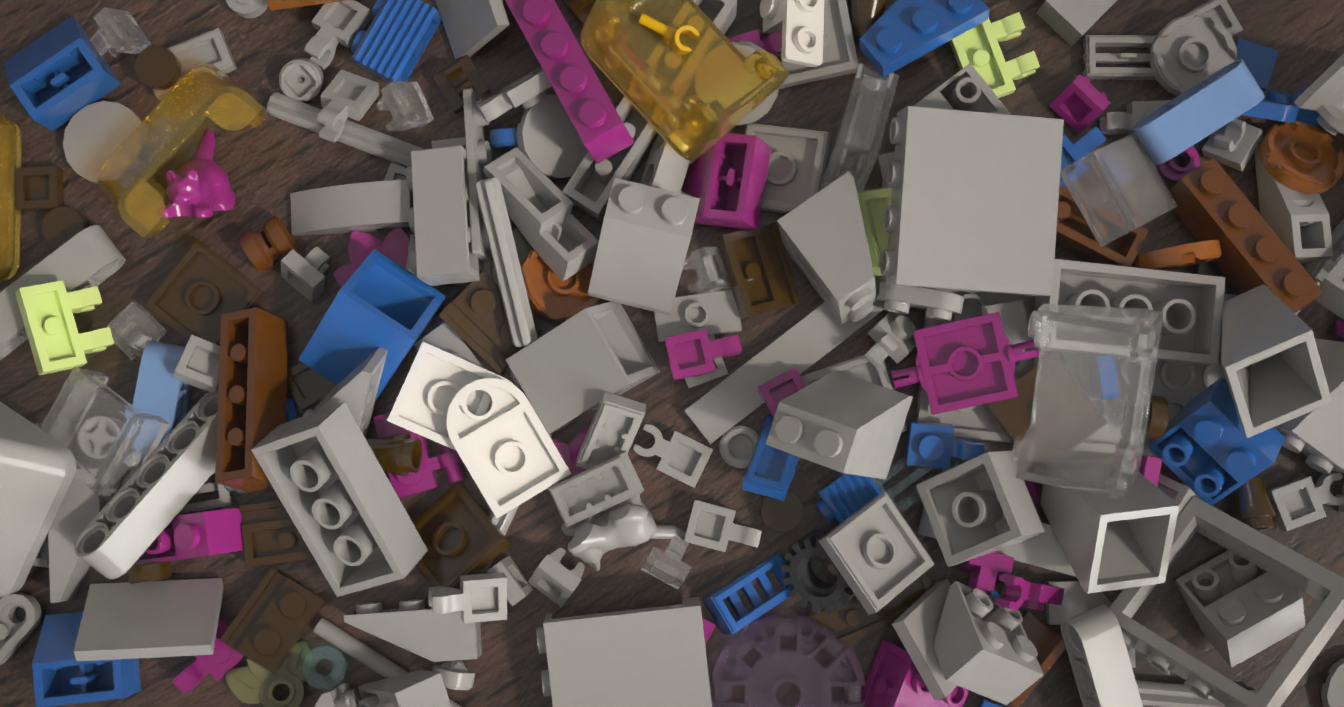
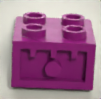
[855,639,969,707]

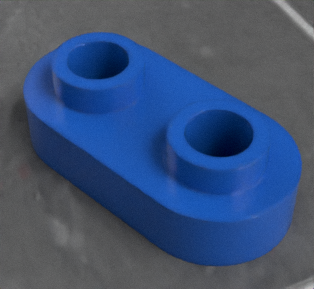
[1242,90,1299,122]

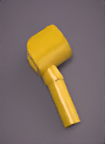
[639,13,699,55]

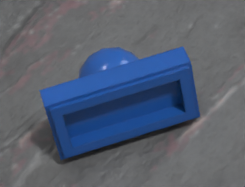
[742,415,799,501]

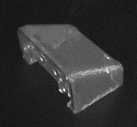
[1012,304,1163,501]

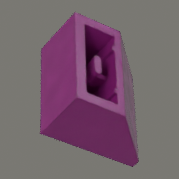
[682,132,772,230]

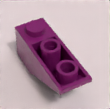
[132,508,244,566]

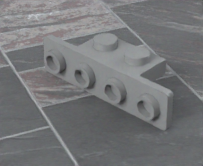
[432,88,492,262]

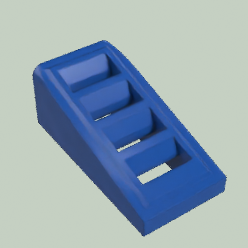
[702,553,794,635]

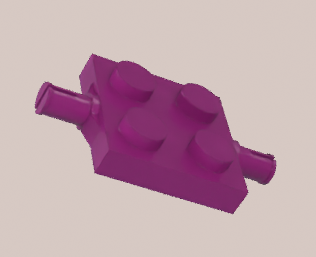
[891,312,1041,415]

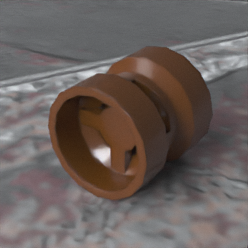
[238,215,298,273]

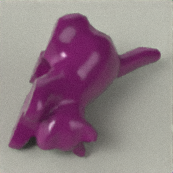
[156,129,236,218]

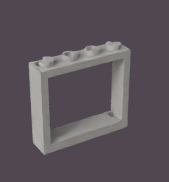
[1110,496,1344,707]

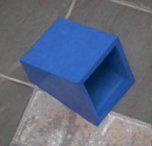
[298,249,446,401]

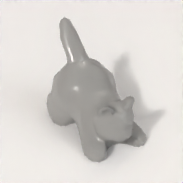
[561,494,686,571]

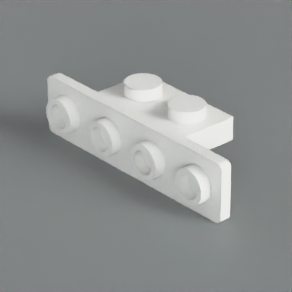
[760,0,824,68]

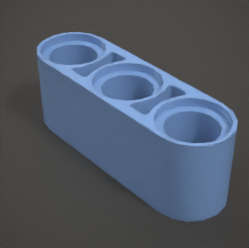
[1132,59,1265,165]
[124,341,191,464]

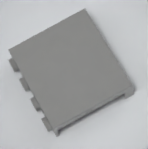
[880,106,1064,297]
[537,597,712,707]

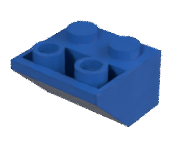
[3,15,122,131]
[1147,377,1285,506]
[32,611,141,707]

